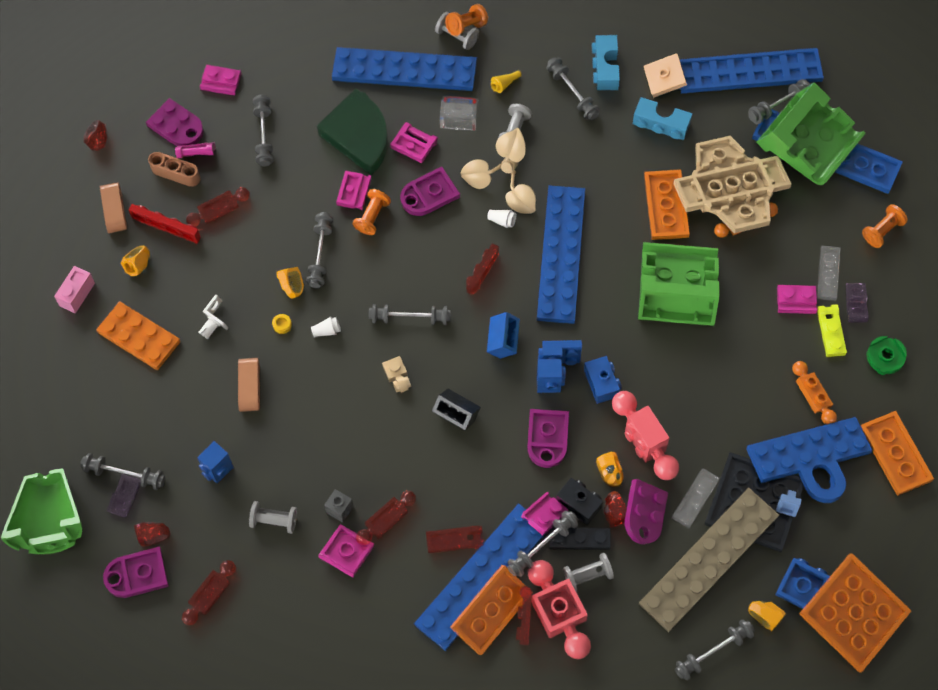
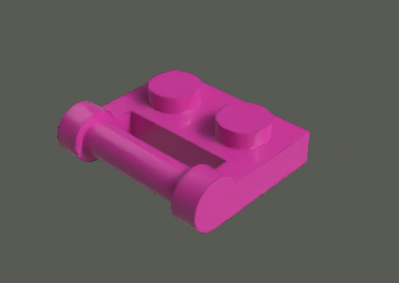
[390,122,438,163]
[175,142,216,159]

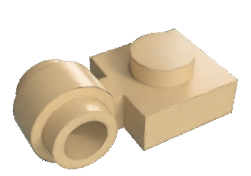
[382,356,411,393]

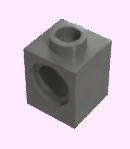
[324,489,354,523]

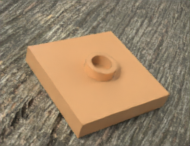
[644,53,687,98]

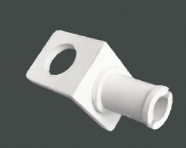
[198,295,228,339]

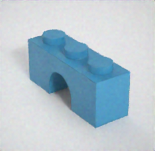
[592,35,620,90]
[633,97,692,140]

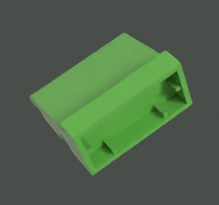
[756,82,865,185]
[638,242,719,326]

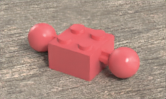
[612,391,679,480]
[528,560,591,659]

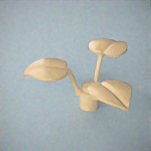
[460,128,536,214]

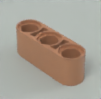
[148,152,201,187]
[100,182,127,233]
[238,358,260,412]

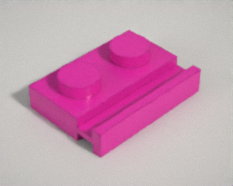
[200,65,241,96]
[336,171,372,210]
[777,285,817,314]
[521,492,569,535]

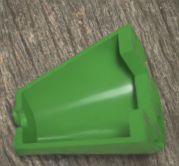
[1,468,82,554]

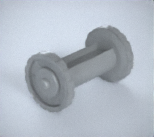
[435,12,479,50]
[498,104,532,139]
[249,501,297,534]
[563,553,614,592]

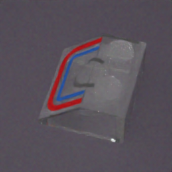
[440,96,479,130]

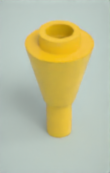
[491,70,522,93]

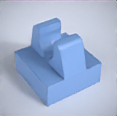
[776,490,801,517]

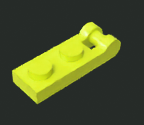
[817,304,847,357]

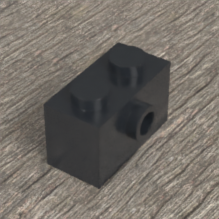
[432,389,481,430]
[556,477,603,525]

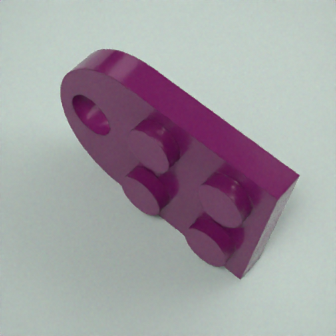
[146,98,204,146]
[400,166,460,216]
[527,409,569,468]
[625,479,668,544]
[103,547,169,598]

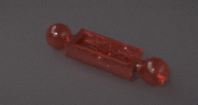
[186,187,250,227]
[356,490,416,545]
[182,560,236,625]

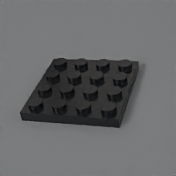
[704,452,804,552]

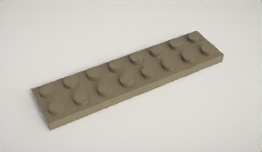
[639,488,779,632]

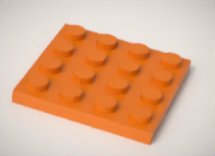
[799,553,911,672]

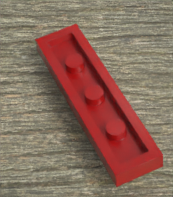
[129,204,201,244]

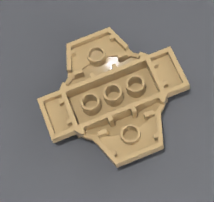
[673,136,791,233]

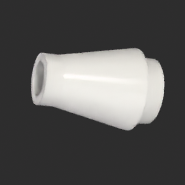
[487,209,516,228]
[311,317,341,338]

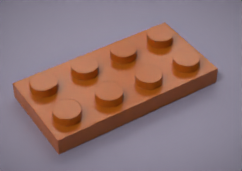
[644,170,690,240]
[96,301,181,371]
[861,411,934,496]
[450,565,533,655]

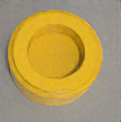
[272,314,292,334]

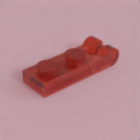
[466,243,499,294]
[426,526,484,553]
[516,586,532,645]

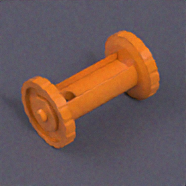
[445,4,488,36]
[352,189,391,235]
[862,204,908,248]

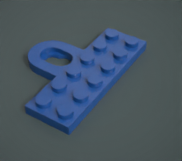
[746,417,872,503]

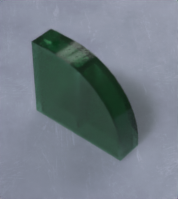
[317,89,388,176]

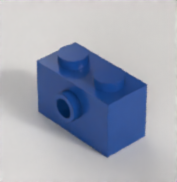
[487,312,520,359]
[584,356,622,404]
[537,359,565,393]
[197,441,234,484]

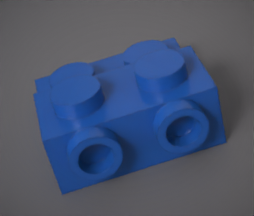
[538,340,582,365]
[775,558,830,609]

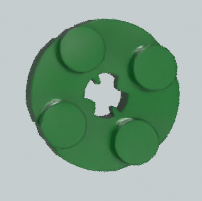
[866,336,907,375]

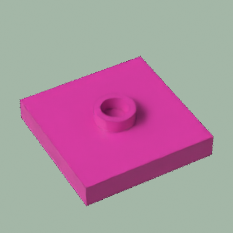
[318,524,374,577]

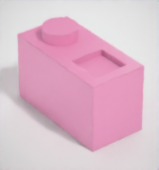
[54,266,95,314]

